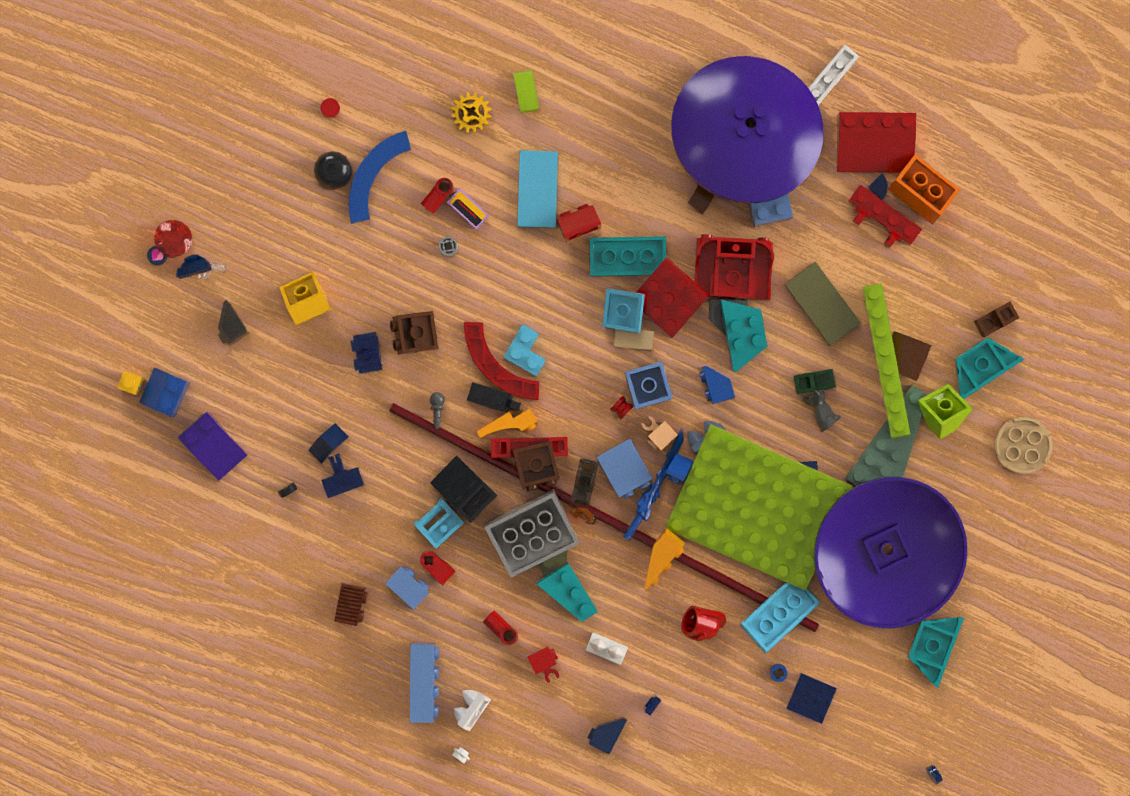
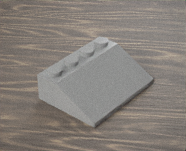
[484,489,580,578]

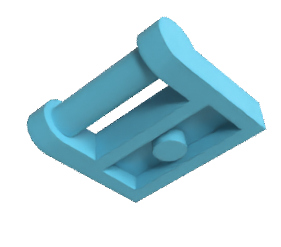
[413,497,464,549]

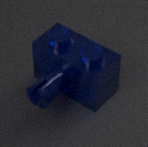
[351,332,383,374]
[321,454,366,498]

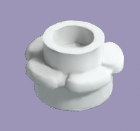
[452,747,470,764]

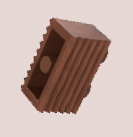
[334,583,368,626]

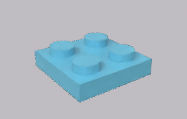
[602,288,645,333]

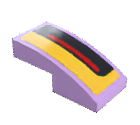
[446,188,489,229]

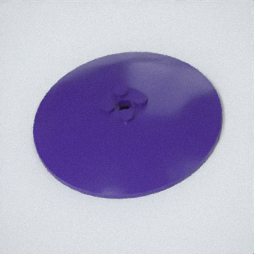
[671,56,824,203]
[814,477,968,628]

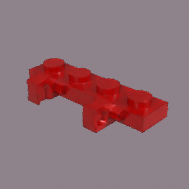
[848,185,922,248]

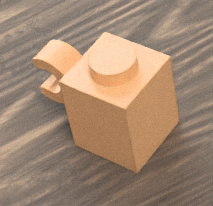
[641,416,678,451]

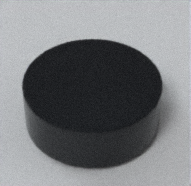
[278,482,297,498]

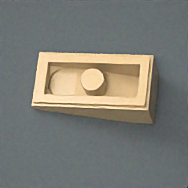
[614,329,654,351]

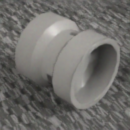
[439,237,458,257]

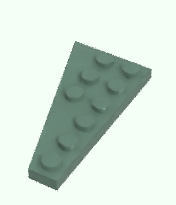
[845,385,927,486]

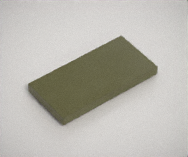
[784,262,861,346]

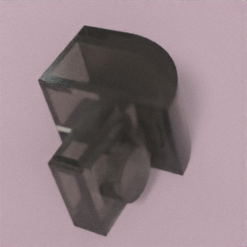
[570,458,599,506]

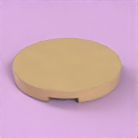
[994,417,1053,474]

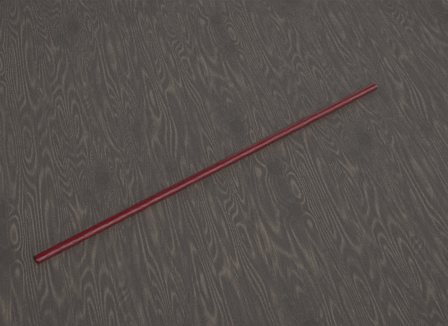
[389,403,819,632]

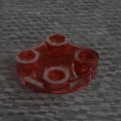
[154,220,192,258]

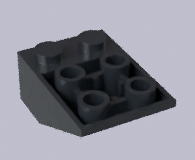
[430,455,498,523]

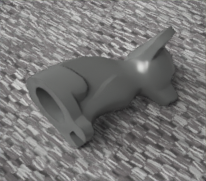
[803,390,841,433]

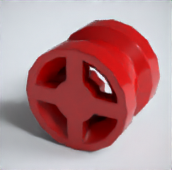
[610,396,634,420]

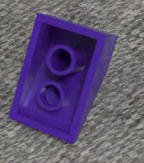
[178,412,247,481]

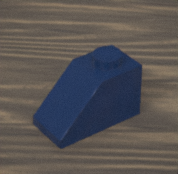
[587,717,627,754]

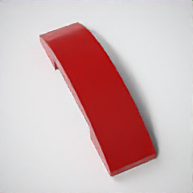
[491,437,568,458]

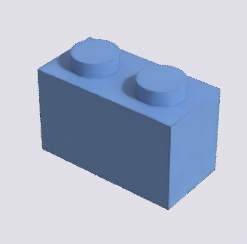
[385,566,430,610]

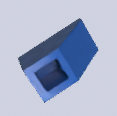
[699,366,735,404]
[666,453,694,484]

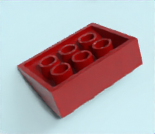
[837,112,916,173]

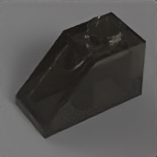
[218,300,250,346]

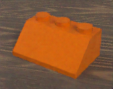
[888,154,961,225]

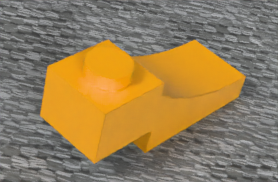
[477,408,538,438]

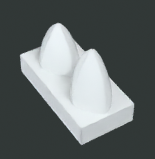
[586,633,628,665]
[454,690,491,731]

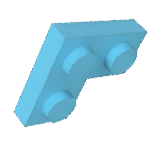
[503,324,546,377]

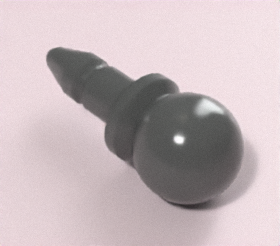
[430,392,445,429]

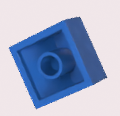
[139,367,190,418]

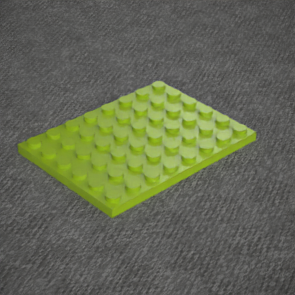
[665,424,853,591]

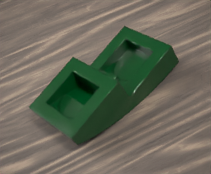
[794,369,837,394]

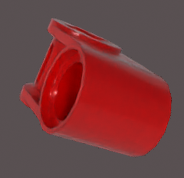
[420,551,456,586]

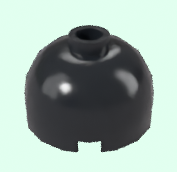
[314,151,353,190]

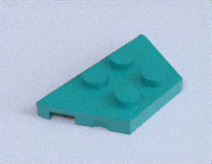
[720,299,768,372]
[955,338,1024,399]
[907,617,964,687]

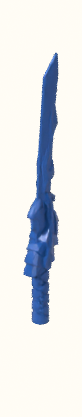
[623,428,684,541]

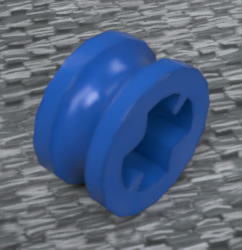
[770,664,787,682]

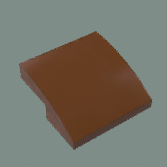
[892,331,932,381]

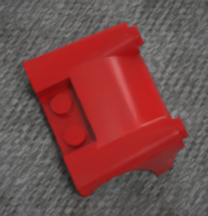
[694,234,774,300]

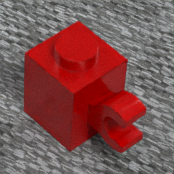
[527,646,559,683]

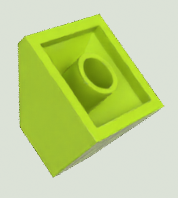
[918,384,972,439]

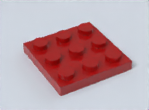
[636,257,710,338]

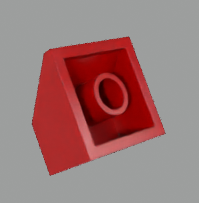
[557,204,601,242]

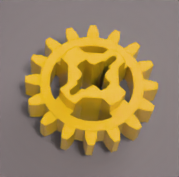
[451,92,492,134]

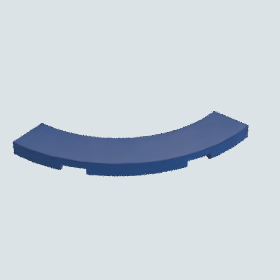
[349,131,411,224]

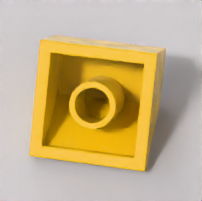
[279,271,331,325]

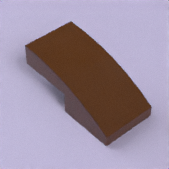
[974,302,1019,338]

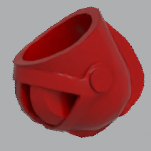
[681,605,726,641]

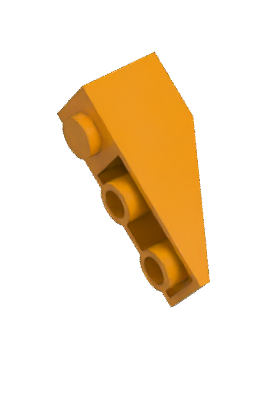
[644,528,685,590]

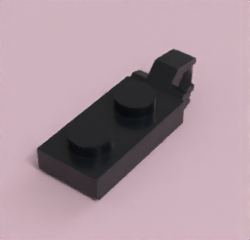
[467,382,521,412]

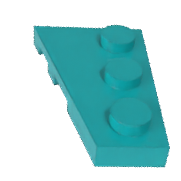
[536,563,598,622]

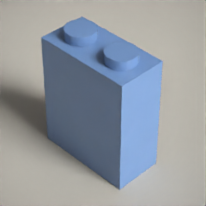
[596,439,653,499]

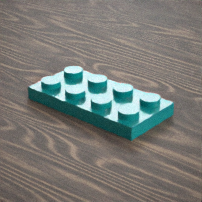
[589,236,667,277]

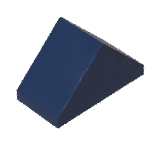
[308,423,349,464]

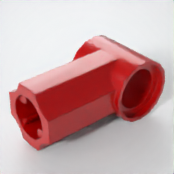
[420,178,454,214]
[483,610,518,645]

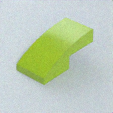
[513,70,539,113]

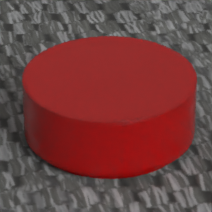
[321,98,340,118]

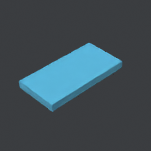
[518,150,558,228]
[739,582,820,654]

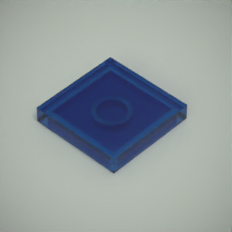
[786,673,837,724]

